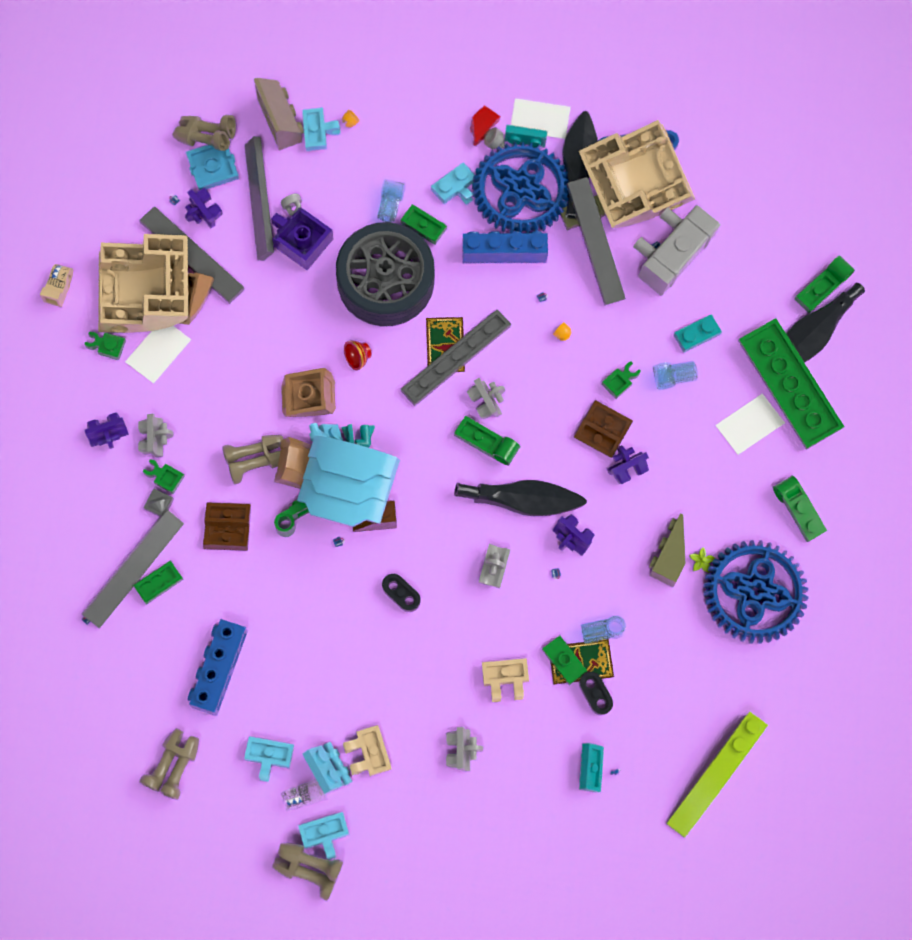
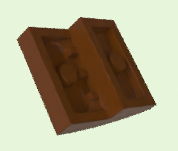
[574,400,633,458]
[203,502,251,551]

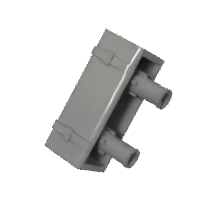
[633,205,721,296]

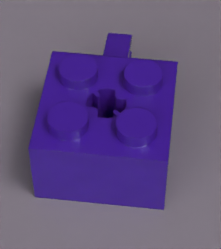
[271,208,333,271]

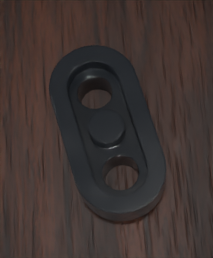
[382,574,421,612]
[579,672,613,715]

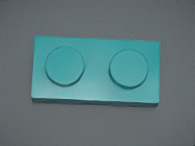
[505,125,548,148]
[674,314,722,353]
[579,743,604,793]

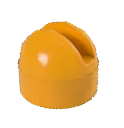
[342,109,360,128]
[553,322,572,341]

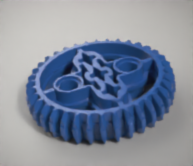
[472,142,569,233]
[703,540,809,644]

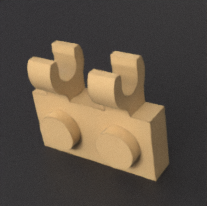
[482,658,529,702]
[343,725,392,777]

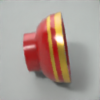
[344,340,372,371]

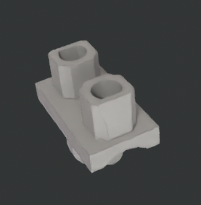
[467,378,506,419]
[138,413,174,458]
[479,544,511,589]
[446,727,484,771]

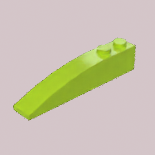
[666,711,768,838]

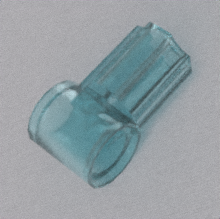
[377,179,405,222]
[652,361,698,390]
[580,616,626,644]

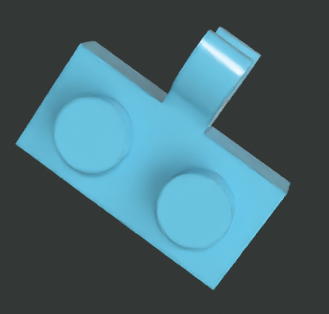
[302,107,341,151]
[431,162,475,205]
[244,736,294,782]
[298,812,349,860]

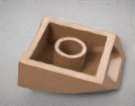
[179,273,214,325]
[281,368,336,417]
[274,437,311,489]

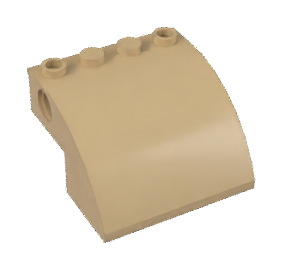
[579,120,696,228]
[98,234,188,333]

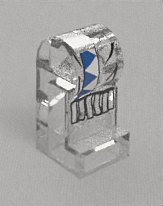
[281,778,327,811]

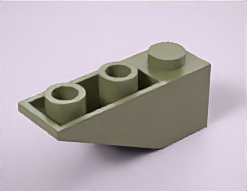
[648,513,686,587]

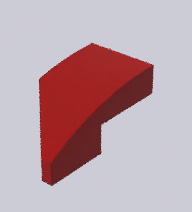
[470,105,501,146]

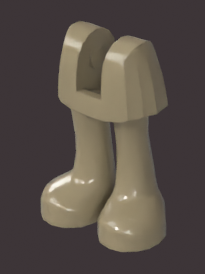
[172,114,236,151]
[222,435,284,485]
[139,728,199,800]
[272,843,343,901]

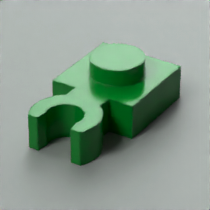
[85,332,126,360]
[601,361,641,399]
[143,459,185,494]

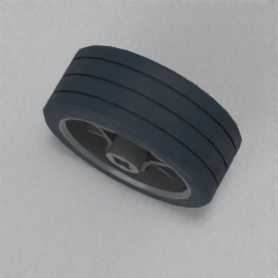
[336,222,435,326]

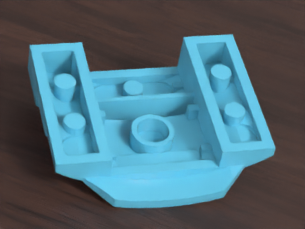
[297,435,400,527]

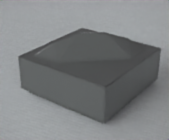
[143,488,174,517]

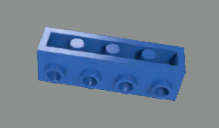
[462,231,548,263]
[187,619,248,716]

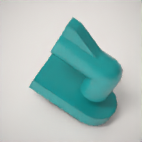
[341,424,375,448]

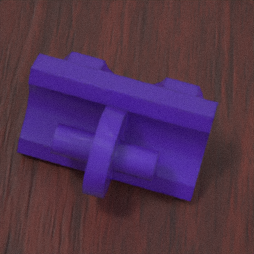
[185,188,223,229]
[84,412,129,449]
[607,445,649,484]
[552,514,595,556]

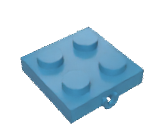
[186,145,239,190]

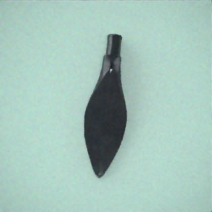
[562,111,598,219]
[787,282,865,363]
[454,480,587,516]

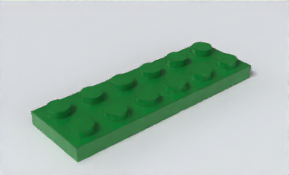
[738,318,845,450]

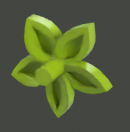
[689,547,715,573]

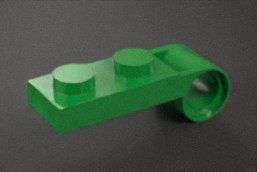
[795,255,855,314]
[454,415,521,466]
[773,475,828,542]
[274,500,310,537]

